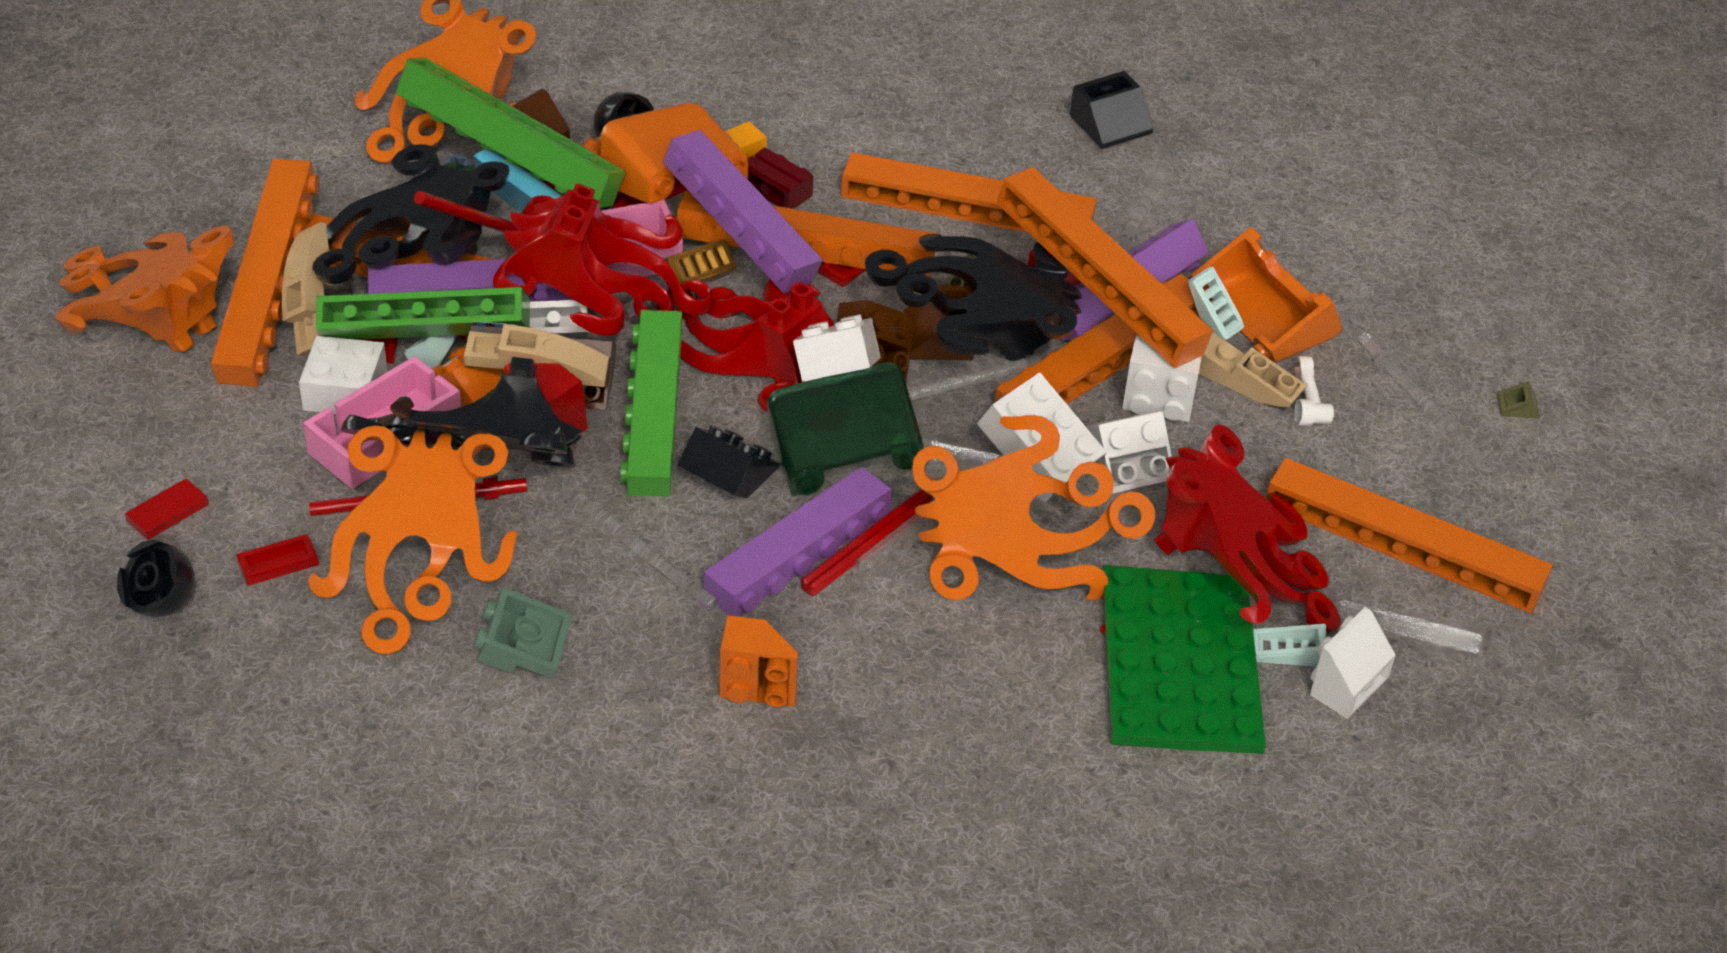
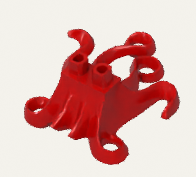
[493,184,712,336]
[656,279,835,415]
[1154,424,1340,633]

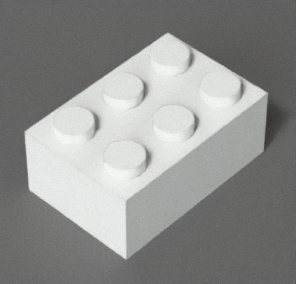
[977,372,1107,502]

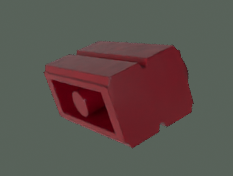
[747,148,814,209]

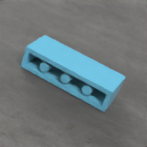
[473,149,562,213]

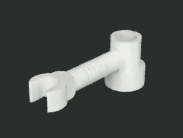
[1293,356,1334,427]

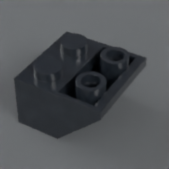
[1070,71,1153,149]
[678,425,781,498]

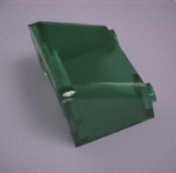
[767,362,928,496]

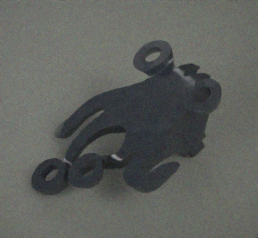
[312,144,510,284]
[865,234,1082,362]
[341,357,582,468]

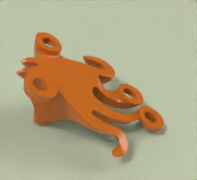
[355,0,536,164]
[55,225,234,352]
[912,415,1155,601]
[308,425,518,655]

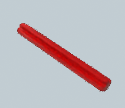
[801,490,932,596]

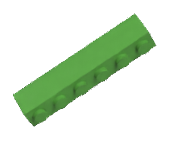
[316,287,530,340]
[621,310,682,497]

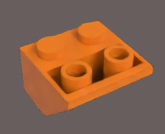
[432,345,505,407]
[720,615,798,707]

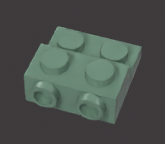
[473,587,572,679]

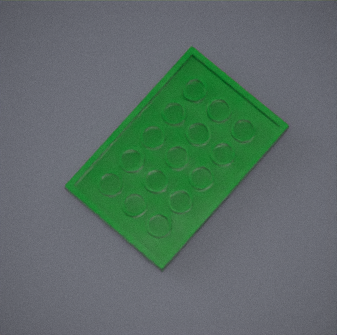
[1103,565,1266,754]

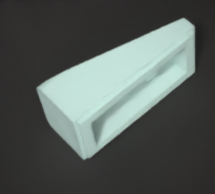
[1188,267,1244,340]
[404,335,457,369]
[1253,624,1327,667]

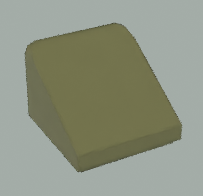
[1497,381,1540,418]

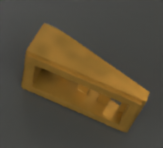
[664,239,736,283]

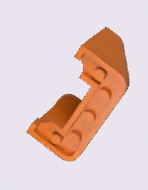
[601,103,748,204]
[1191,227,1343,363]

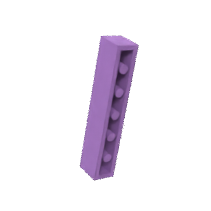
[662,130,823,293]
[1058,219,1209,341]
[368,259,573,302]
[704,466,892,616]

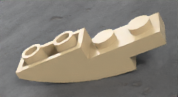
[282,222,333,356]
[464,324,609,387]
[1199,332,1307,408]

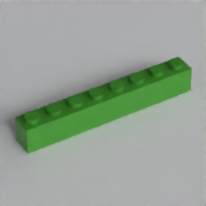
[396,57,626,208]

